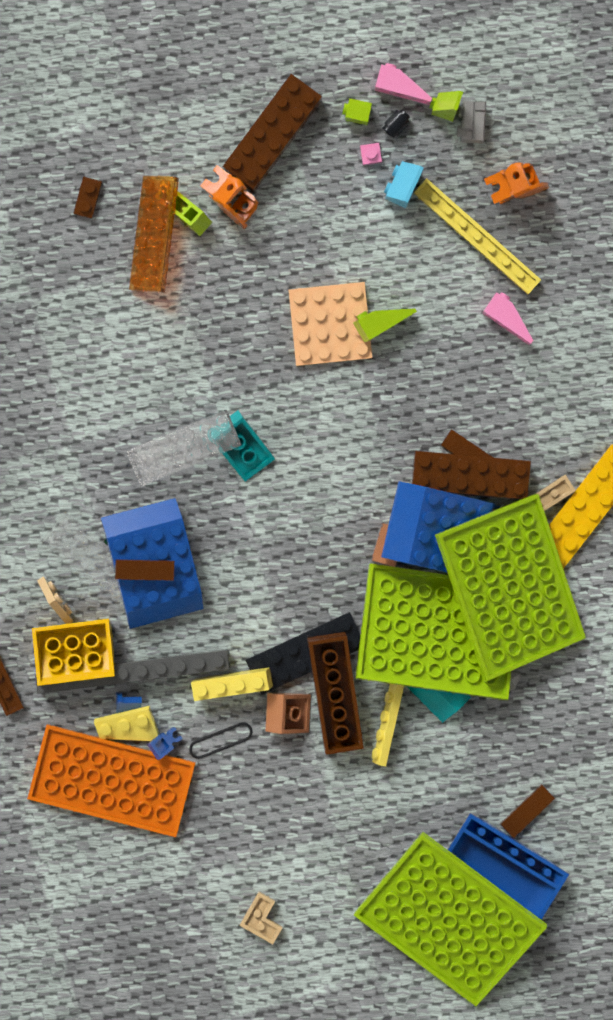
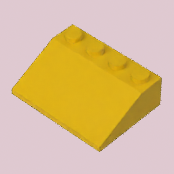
[32,619,115,686]

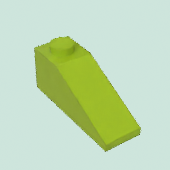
[429,91,463,122]
[155,183,213,236]
[353,308,417,343]

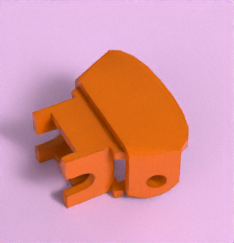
[484,162,549,204]
[200,165,258,229]

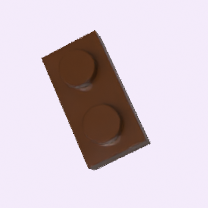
[73,177,102,219]

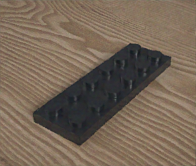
[245,612,361,695]

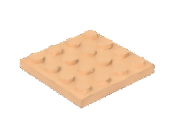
[289,282,372,366]

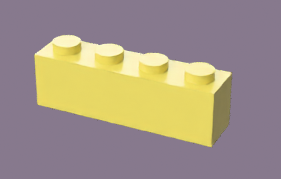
[191,667,273,701]

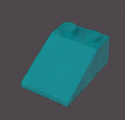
[208,410,275,482]

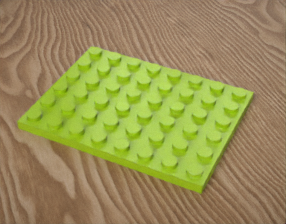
[435,494,586,681]
[356,563,511,700]
[354,832,547,1006]

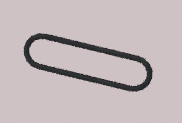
[189,722,253,759]

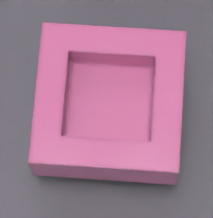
[360,143,382,165]

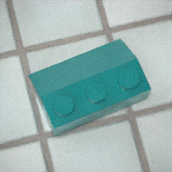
[406,686,471,723]

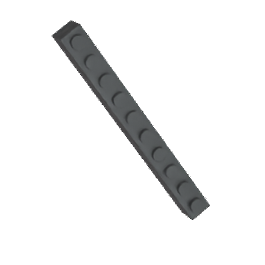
[35,649,230,694]

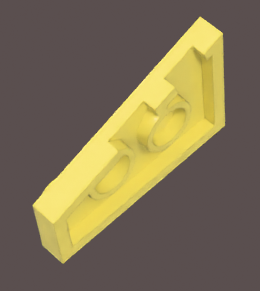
[94,706,159,741]

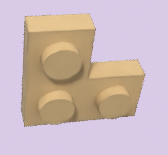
[37,576,74,624]
[240,891,282,944]

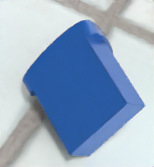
[116,692,142,713]

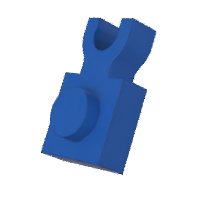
[147,727,183,760]

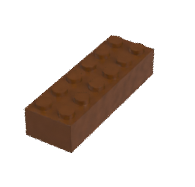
[222,74,322,192]
[411,451,531,499]
[307,632,364,755]

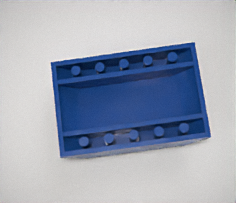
[381,481,500,572]
[101,498,204,629]
[448,813,569,920]

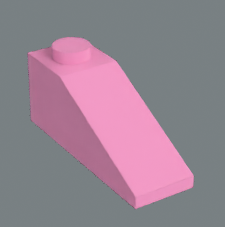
[375,63,432,105]
[482,292,533,345]

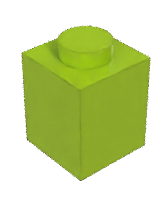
[342,98,372,125]

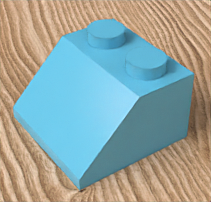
[384,161,424,208]

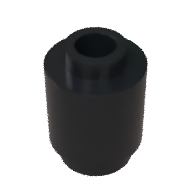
[382,110,410,138]

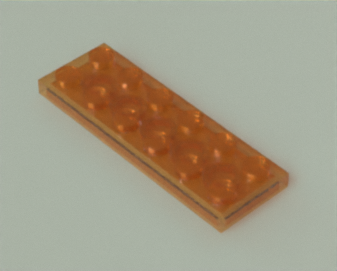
[129,176,179,293]

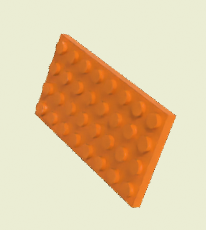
[27,724,196,837]

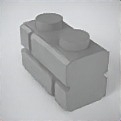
[457,101,486,144]

